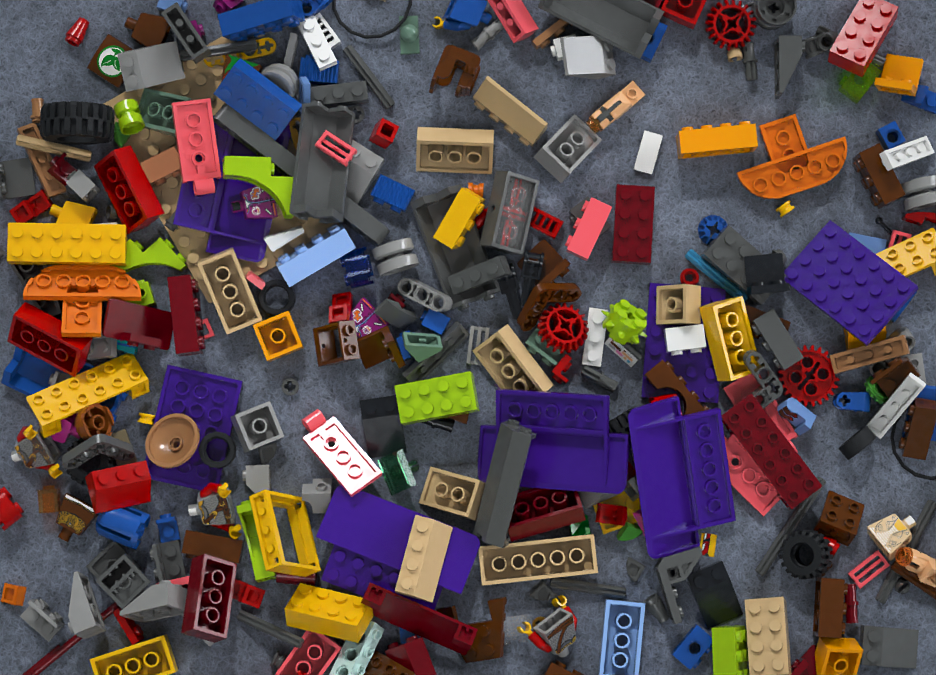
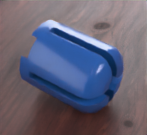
[95,507,151,550]

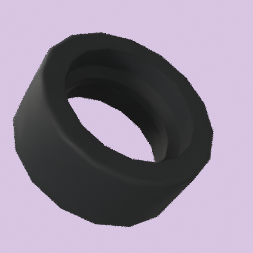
[259,280,295,316]
[839,426,876,460]
[198,431,237,469]

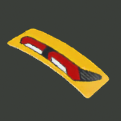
[700,533,717,557]

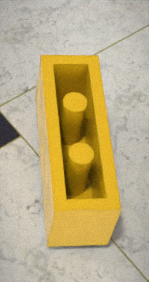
[433,188,486,249]

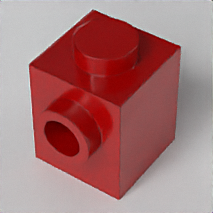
[369,118,399,149]

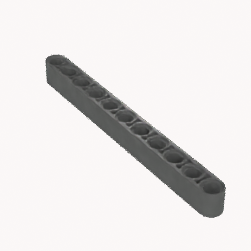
[213,103,390,247]

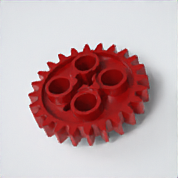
[777,345,840,407]

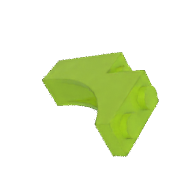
[223,156,294,219]
[115,237,187,273]
[236,500,276,583]

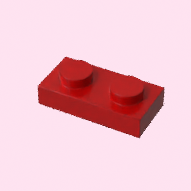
[113,608,144,645]

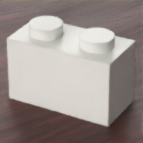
[663,324,706,356]

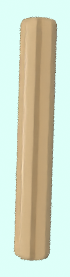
[16,134,92,162]

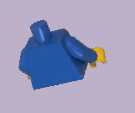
[432,0,492,31]

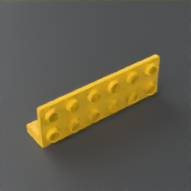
[876,228,936,277]
[26,353,150,439]

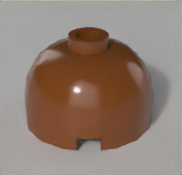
[74,403,114,441]

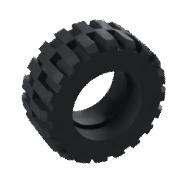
[40,101,115,145]

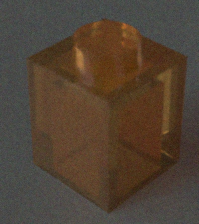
[37,485,61,514]

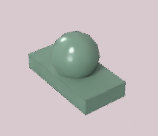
[399,15,420,55]

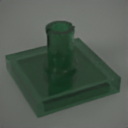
[377,449,419,496]

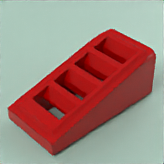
[530,207,564,239]

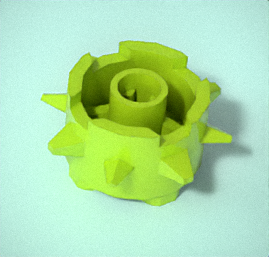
[601,299,647,345]

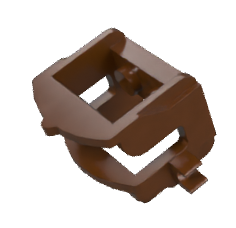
[429,45,481,98]

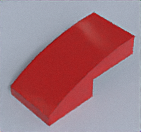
[9,190,53,223]
[902,212,936,226]
[328,291,353,324]
[232,579,266,609]

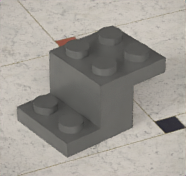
[86,541,151,609]

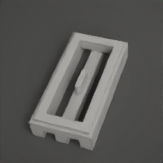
[283,33,299,69]
[466,326,490,366]

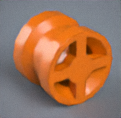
[468,182,484,198]

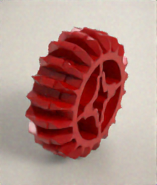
[705,0,757,51]
[537,303,589,354]

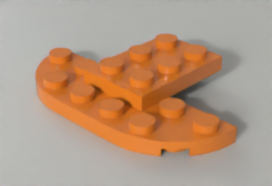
[736,114,847,199]
[23,264,141,337]

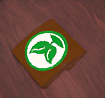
[87,34,134,88]

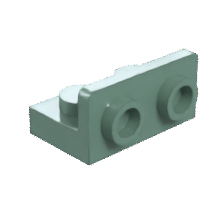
[525,328,566,367]

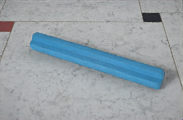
[685,249,748,302]

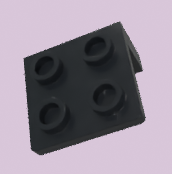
[744,253,790,295]

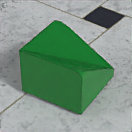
[569,515,590,536]

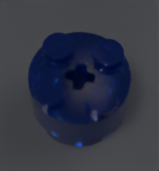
[340,247,375,289]

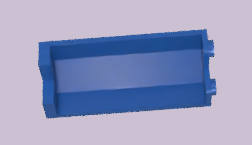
[1,346,129,423]

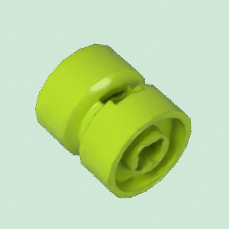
[114,99,145,135]

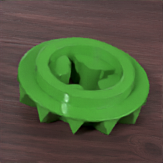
[864,376,888,404]

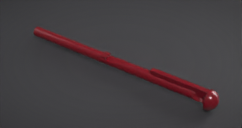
[22,602,120,675]

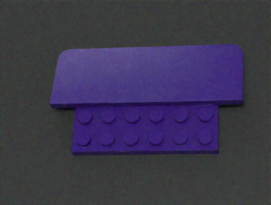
[172,116,292,262]
[478,389,630,494]
[628,396,736,559]
[316,485,480,610]

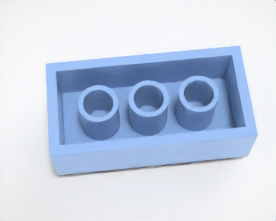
[275,223,356,287]
[598,599,645,675]

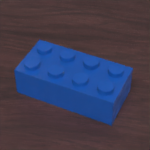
[217,0,306,42]
[213,58,302,140]

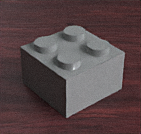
[230,401,284,453]

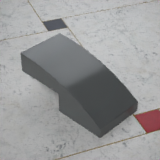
[374,298,417,330]

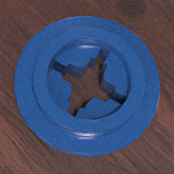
[698,215,727,245]

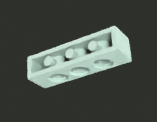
[329,621,385,675]

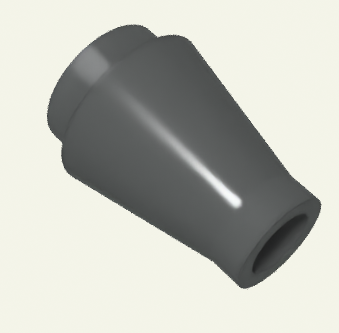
[644,593,669,623]

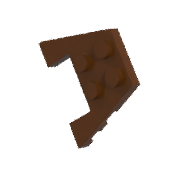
[436,597,507,663]

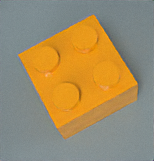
[253,311,304,362]

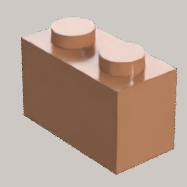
[140,146,181,187]

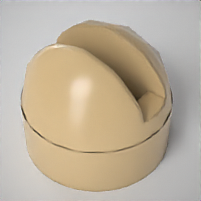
[727,46,743,62]

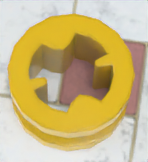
[776,200,795,217]
[137,412,155,425]

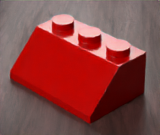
[85,460,151,514]

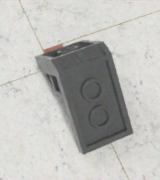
[655,546,702,624]

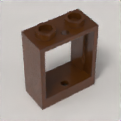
[313,320,360,367]

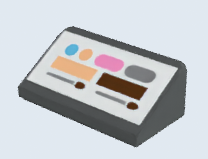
[604,337,642,368]

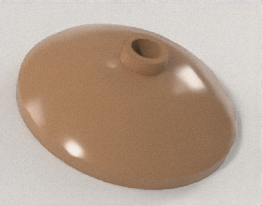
[145,413,200,468]

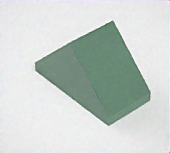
[402,332,443,363]

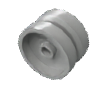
[261,63,299,98]
[901,175,936,212]
[372,238,419,277]

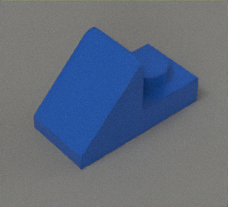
[901,85,936,115]

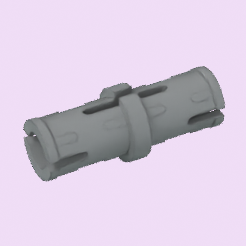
[471,18,504,51]

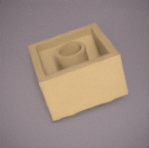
[656,284,701,325]

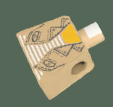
[867,514,916,561]

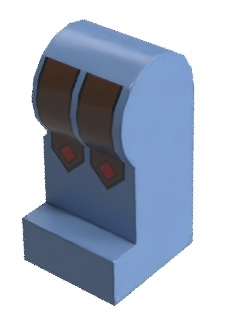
[777,397,816,436]

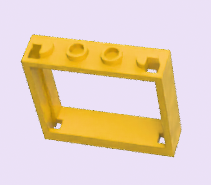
[249,490,321,577]

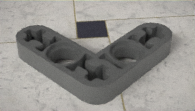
[743,350,783,409]
[61,434,135,469]

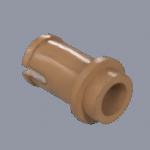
[30,98,44,123]

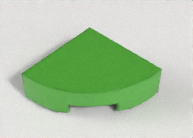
[114,122,131,148]
[616,522,642,541]

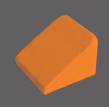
[1,583,27,606]

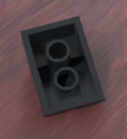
[360,395,407,458]
[686,561,743,629]

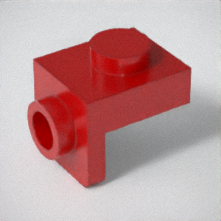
[595,503,628,526]

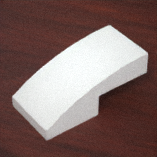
[634,130,663,174]

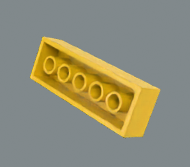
[7,222,127,266]

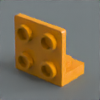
[874,54,924,97]

